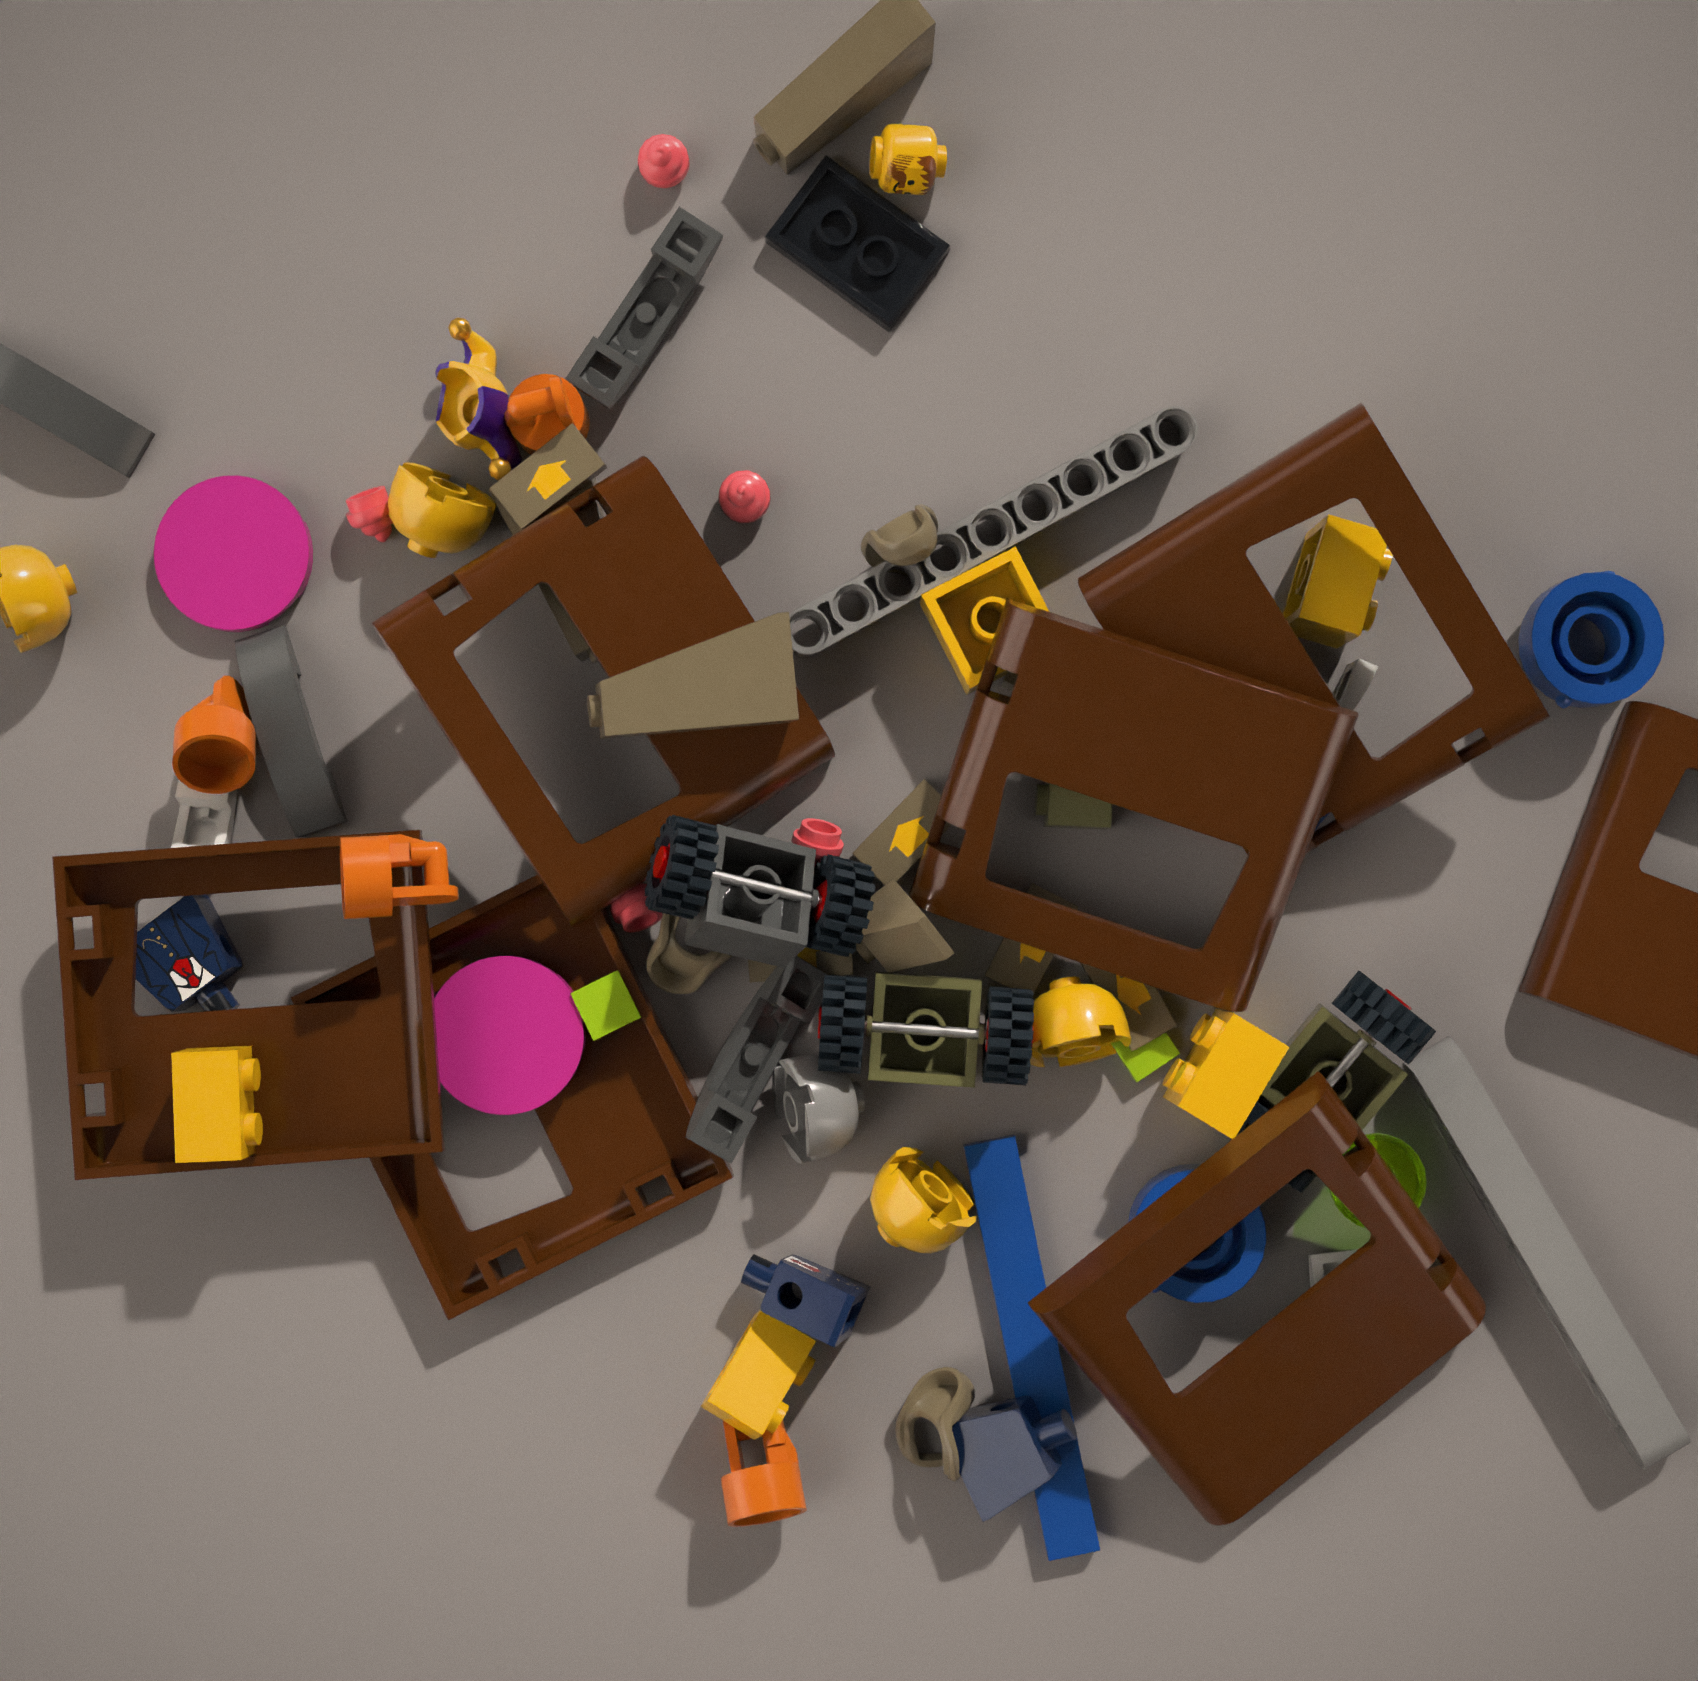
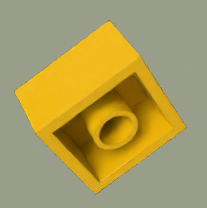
[1283,514,1393,649]
[919,546,1049,695]
[1162,1009,1289,1139]

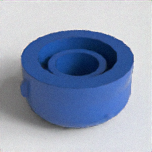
[1518,571,1664,709]
[1128,1164,1266,1303]

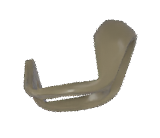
[861,504,938,578]
[646,913,732,994]
[896,1367,975,1482]

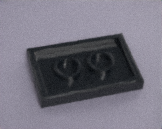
[765,155,950,332]

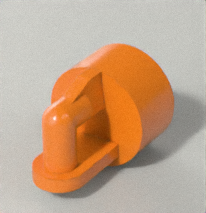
[504,374,590,455]
[172,675,256,794]
[340,834,459,919]
[721,1420,807,1527]

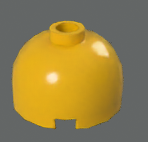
[388,462,497,558]
[0,544,77,653]
[1030,976,1131,1067]
[870,1147,976,1254]

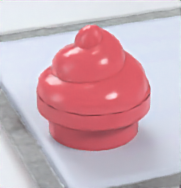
[638,134,690,188]
[719,470,771,523]
[345,486,393,542]
[791,818,844,867]
[610,883,663,933]

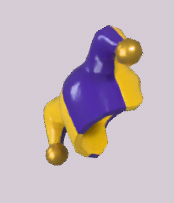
[435,317,522,481]

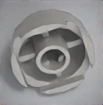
[772,1055,865,1164]

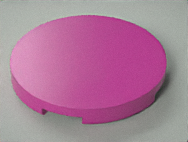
[154,475,313,632]
[434,956,586,1115]

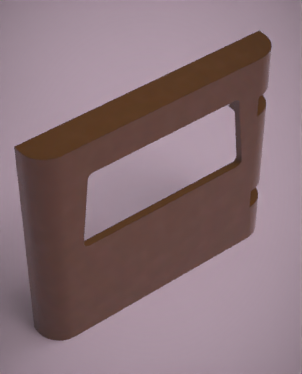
[1078,402,1550,855]
[371,456,835,928]
[908,598,1359,1012]
[1519,701,1698,1060]
[52,830,445,1180]
[291,875,734,1320]
[1028,1072,1486,1526]

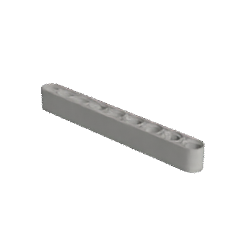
[789,406,1198,658]
[1402,1037,1691,1470]

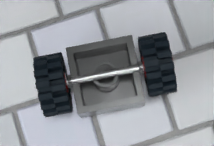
[645,815,875,968]

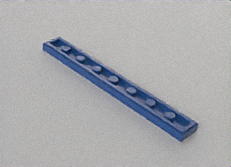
[963,1134,1100,1561]

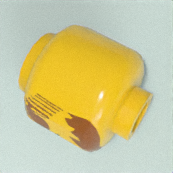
[869,124,947,195]

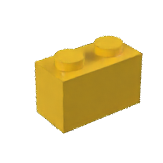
[171,1046,263,1163]
[701,1310,816,1440]

